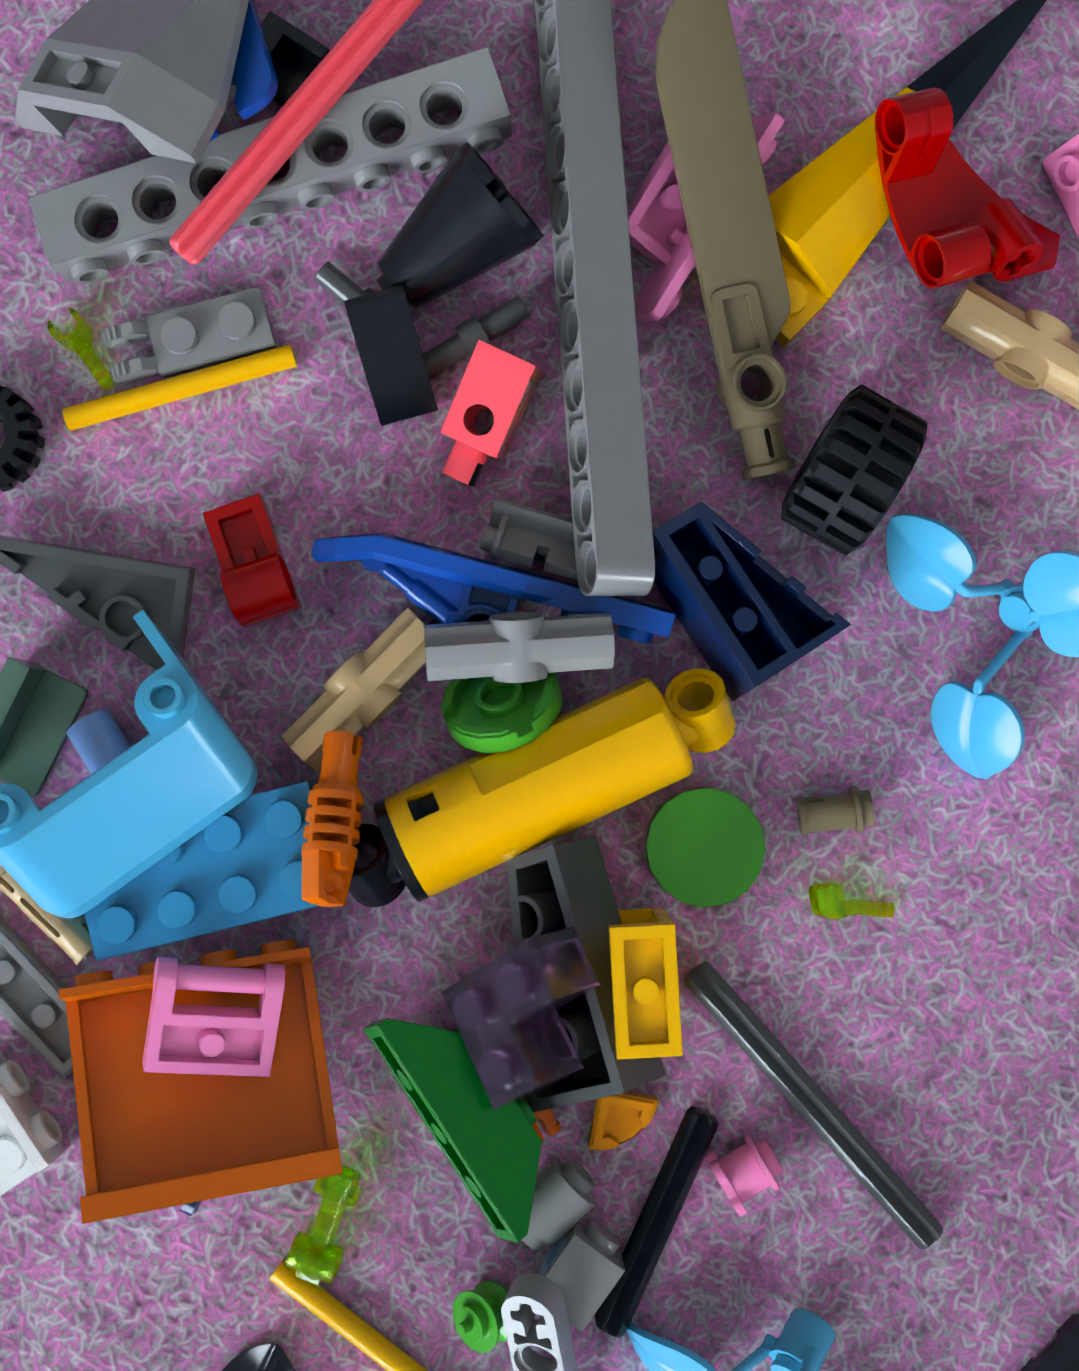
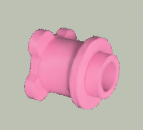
[706,1134,785,1217]

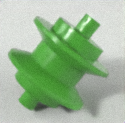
[453,1280,508,1353]

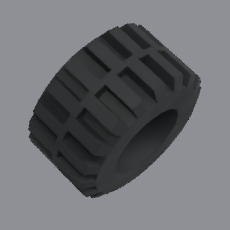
[781,384,927,556]

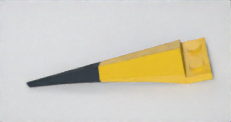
[768,0,1047,348]

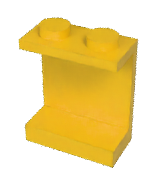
[609,907,683,1060]

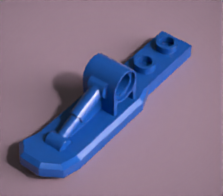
[311,533,676,644]

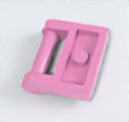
[142,956,285,1077]

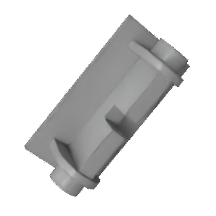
[480,497,578,584]

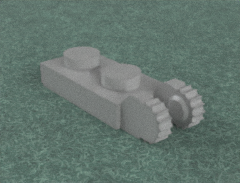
[101,287,277,384]

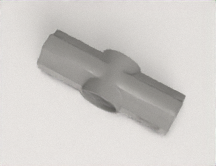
[423,611,615,683]

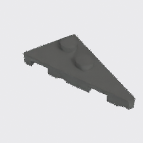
[0,535,195,670]

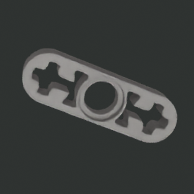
[501,1273,578,1371]

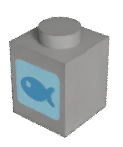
[534,1221,625,1332]

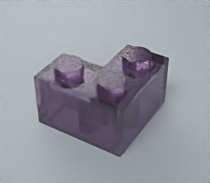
[442,926,600,1110]

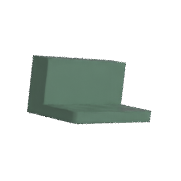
[0,657,89,795]

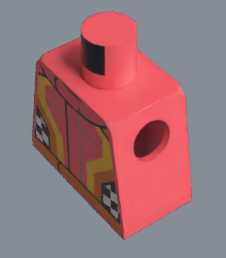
[441,340,544,487]

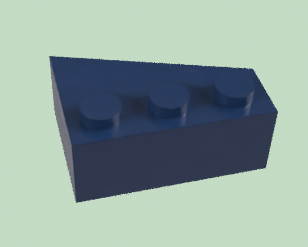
[653,501,852,702]

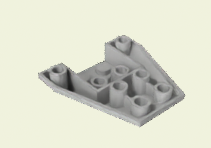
[15,0,249,164]

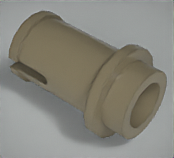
[796,786,875,836]

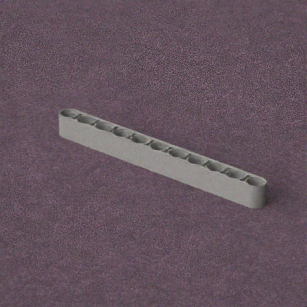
[534,0,655,596]

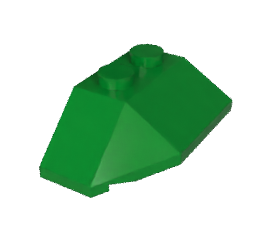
[363,1018,542,1243]

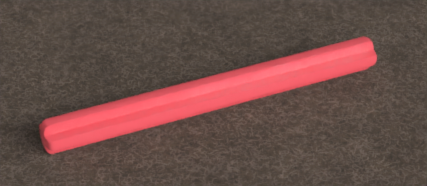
[169,0,423,265]

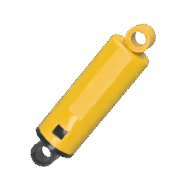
[349,668,736,908]

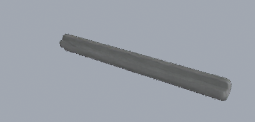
[684,961,943,1249]

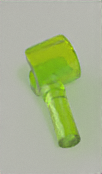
[47,307,116,391]
[808,882,895,920]

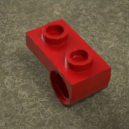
[202,493,302,628]

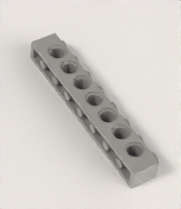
[28,47,512,284]

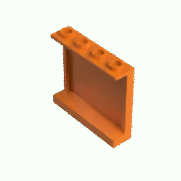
[58,939,343,1224]

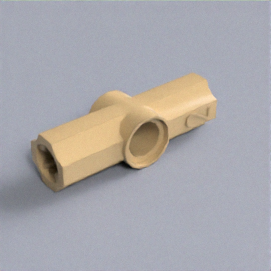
[940,280,1079,410]
[281,608,426,772]

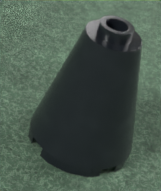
[376,142,544,309]

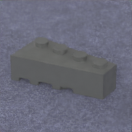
[506,836,666,1112]

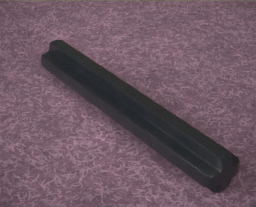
[595,1106,718,1338]

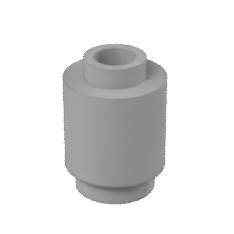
[522,1158,596,1252]

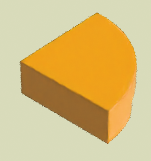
[588,1091,658,1150]

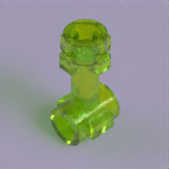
[286,1165,363,1285]

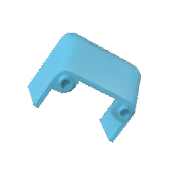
[0,609,258,918]

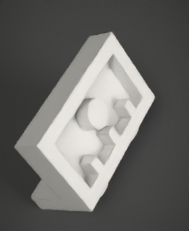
[0,1051,66,1196]

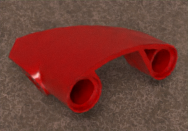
[875,87,1060,289]

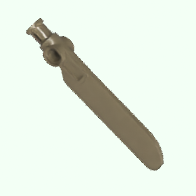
[655,0,796,480]

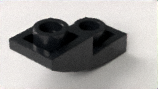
[344,285,438,426]

